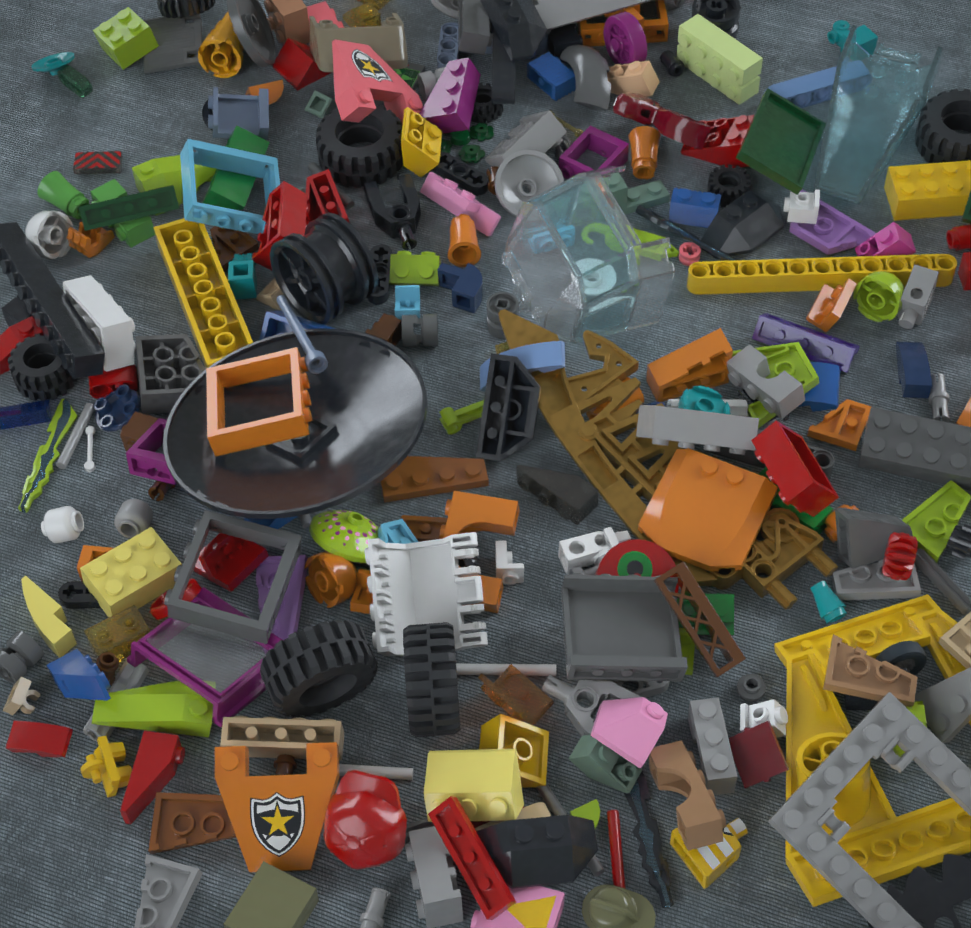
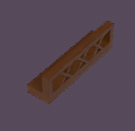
[654,561,746,678]

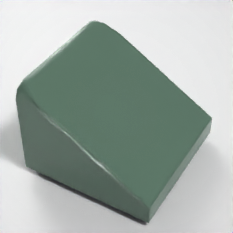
[304,90,337,119]

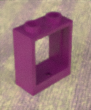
[559,125,629,184]
[126,418,177,485]

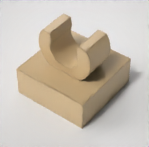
[3,677,41,715]

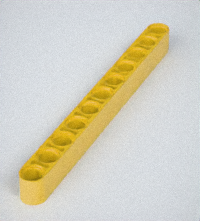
[687,254,957,295]

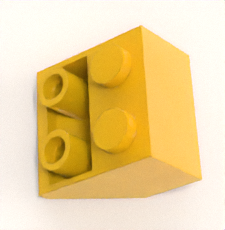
[401,107,442,178]

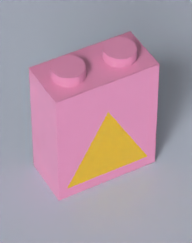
[470,886,565,928]

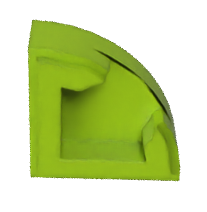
[570,799,600,829]

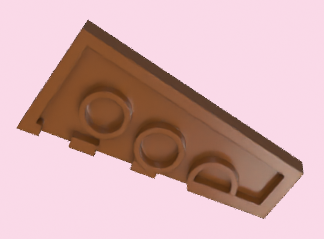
[380,456,489,503]
[148,792,236,854]

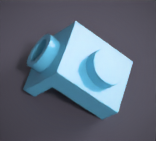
[395,285,421,321]

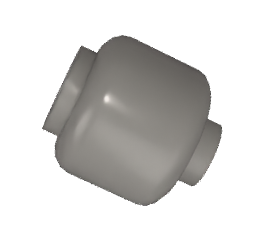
[114,499,153,538]

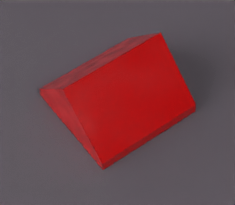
[272,38,332,91]

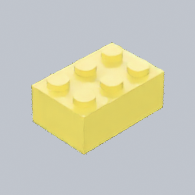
[80,527,182,624]

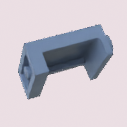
[208,87,269,140]

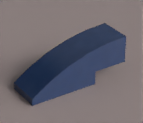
[896,342,932,398]

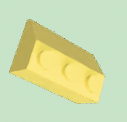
[424,748,524,822]

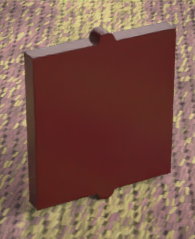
[728,721,789,788]

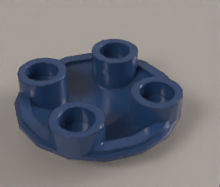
[94,385,141,432]

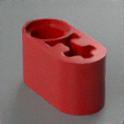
[89,364,138,399]

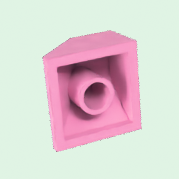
[590,697,668,768]

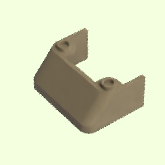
[309,13,408,72]

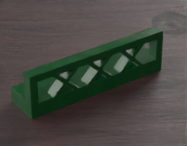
[78,185,179,231]

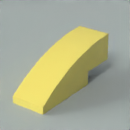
[21,576,77,658]

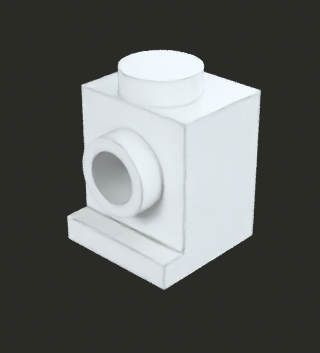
[783,190,820,224]
[740,699,788,738]

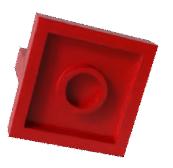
[194,533,269,592]

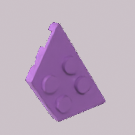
[789,189,876,255]

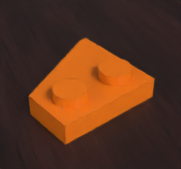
[807,399,871,451]

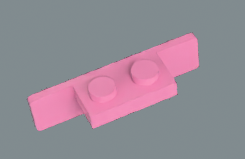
[420,172,501,237]

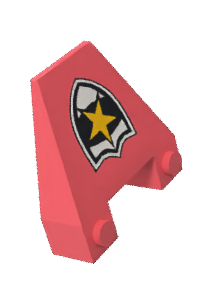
[332,39,423,126]

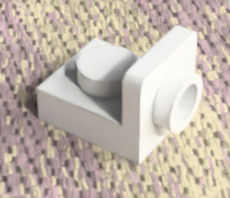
[495,541,524,585]

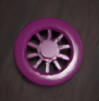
[604,12,647,65]

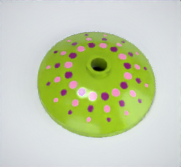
[309,510,379,563]

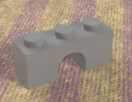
[726,344,805,419]
[688,697,737,795]

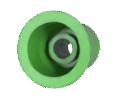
[37,171,89,219]

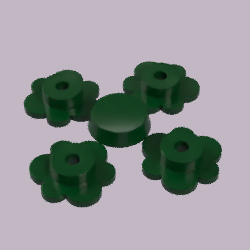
[440,122,494,163]

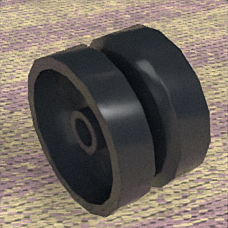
[692,0,741,39]

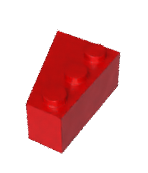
[306,169,350,225]
[251,181,308,271]

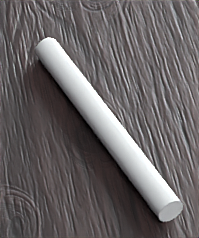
[456,663,556,676]

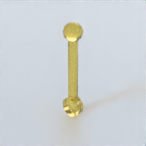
[550,110,583,137]

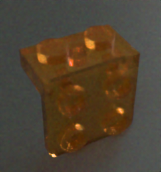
[478,664,554,726]

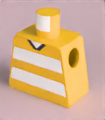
[670,818,748,889]

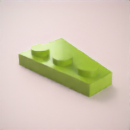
[902,480,971,563]

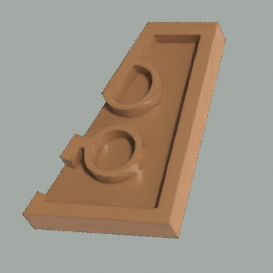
[823,634,918,706]

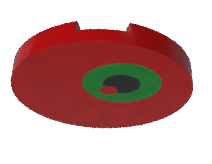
[595,539,679,598]

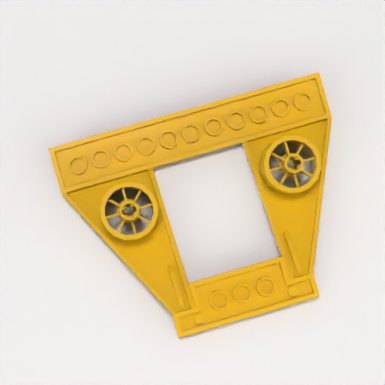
[774,594,971,907]

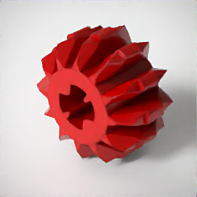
[882,532,918,581]

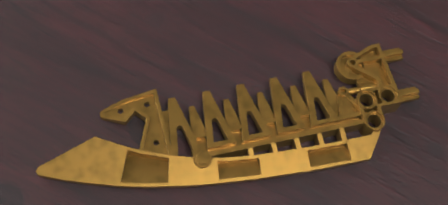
[498,309,838,610]

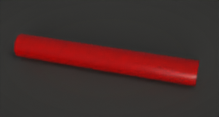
[607,810,626,889]

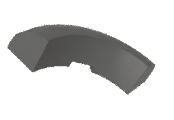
[559,44,611,110]

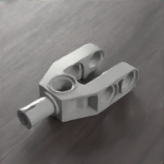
[541,674,640,736]

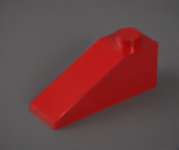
[0,316,44,375]
[120,731,185,824]

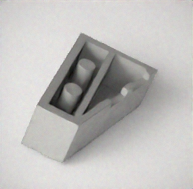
[405,826,463,928]

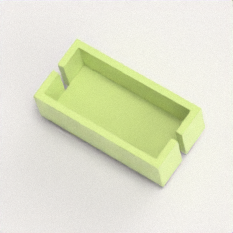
[676,14,763,105]

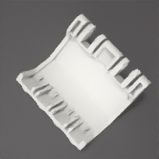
[365,532,488,656]

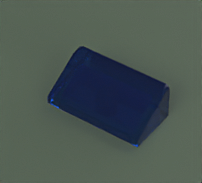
[0,400,51,430]

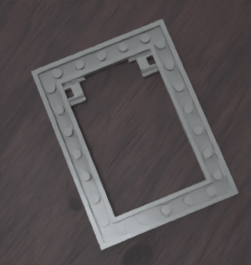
[767,692,971,928]

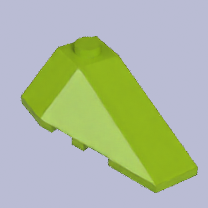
[132,155,216,216]
[92,680,216,738]

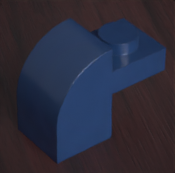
[438,263,483,314]

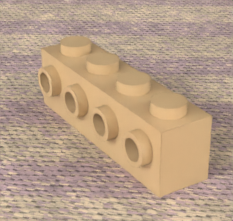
[220,716,345,760]

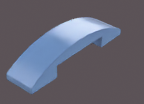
[480,341,565,392]

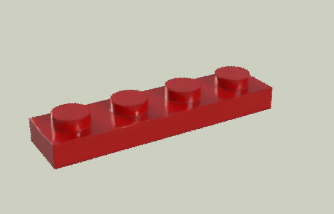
[428,796,516,920]

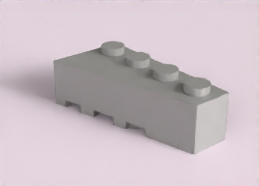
[636,405,759,455]

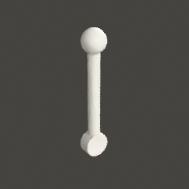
[84,426,96,472]

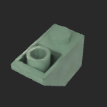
[569,734,643,793]

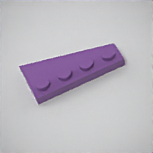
[256,555,308,655]

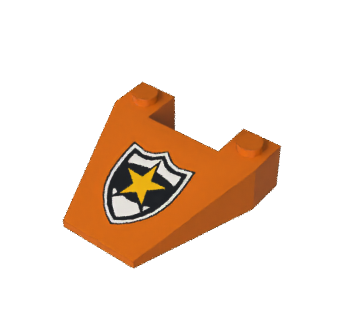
[215,742,340,873]

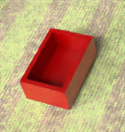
[751,420,839,517]

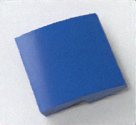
[798,362,840,412]

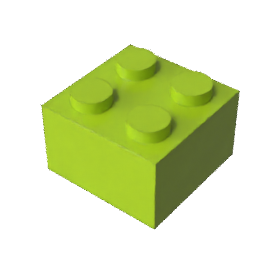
[93,7,159,70]

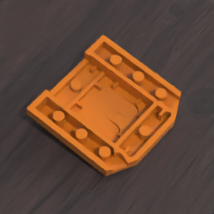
[638,448,778,571]

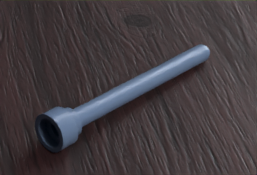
[276,295,328,374]

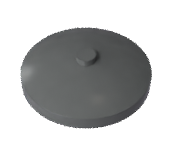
[226,0,276,68]

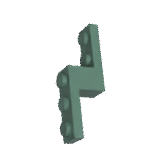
[552,172,670,221]

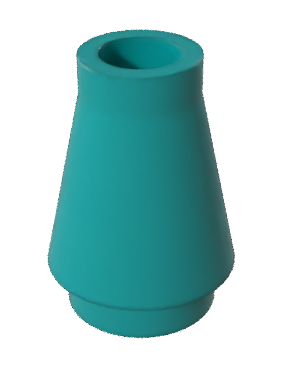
[810,580,847,624]

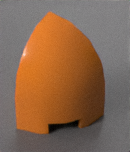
[246,79,284,105]

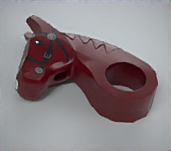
[613,93,711,150]

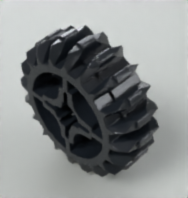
[157,0,216,19]

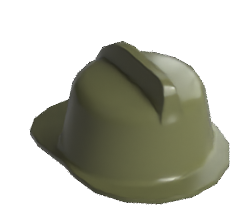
[582,884,656,928]

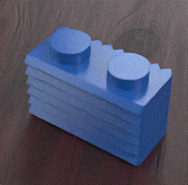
[527,52,576,101]
[669,187,721,228]

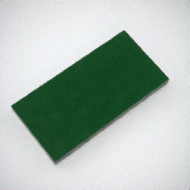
[736,88,826,195]

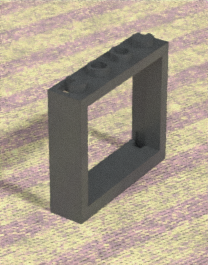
[164,510,302,644]

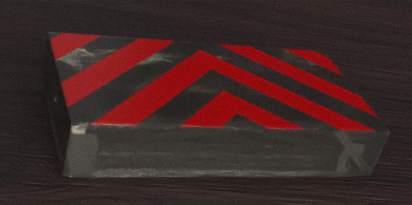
[73,151,123,174]

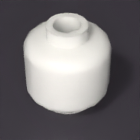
[41,506,84,543]

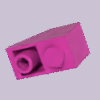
[855,222,916,257]

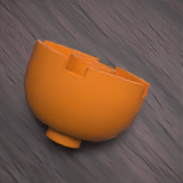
[304,551,357,608]

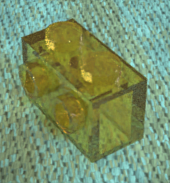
[84,605,150,663]

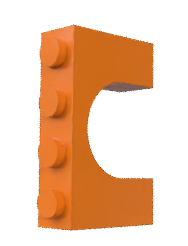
[439,491,520,613]

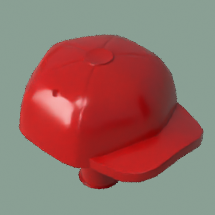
[324,770,407,869]

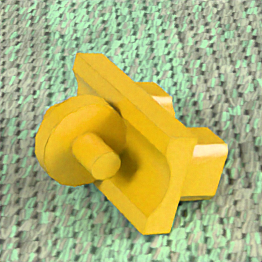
[80,736,132,798]

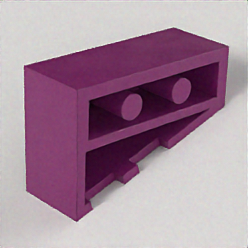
[419,58,481,134]

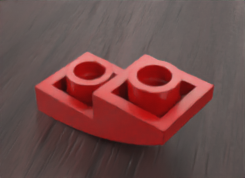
[5,721,73,758]

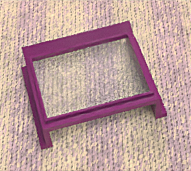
[127,587,282,727]

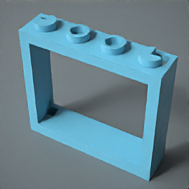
[180,139,280,234]

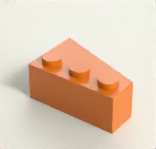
[646,328,733,402]

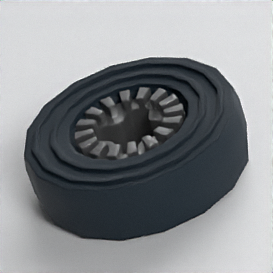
[876,641,927,676]

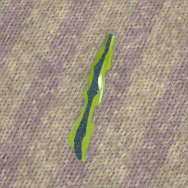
[18,399,78,513]

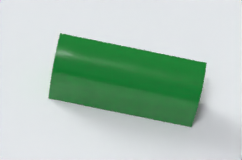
[203,125,270,210]

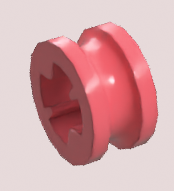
[679,242,701,266]

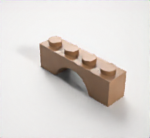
[648,740,726,851]

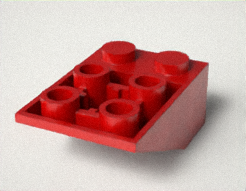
[680,115,754,168]

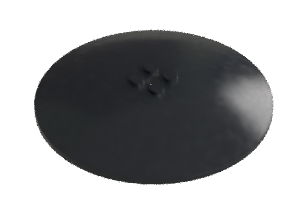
[163,328,428,519]

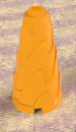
[198,12,244,78]

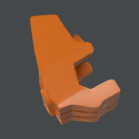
[67,222,115,258]

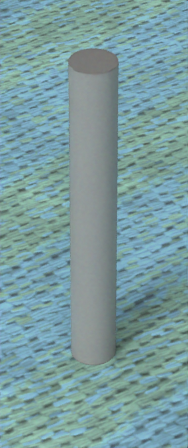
[56,403,95,469]

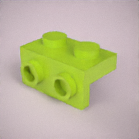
[389,251,441,286]

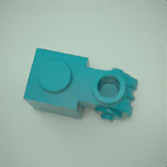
[827,20,878,62]
[228,253,257,299]

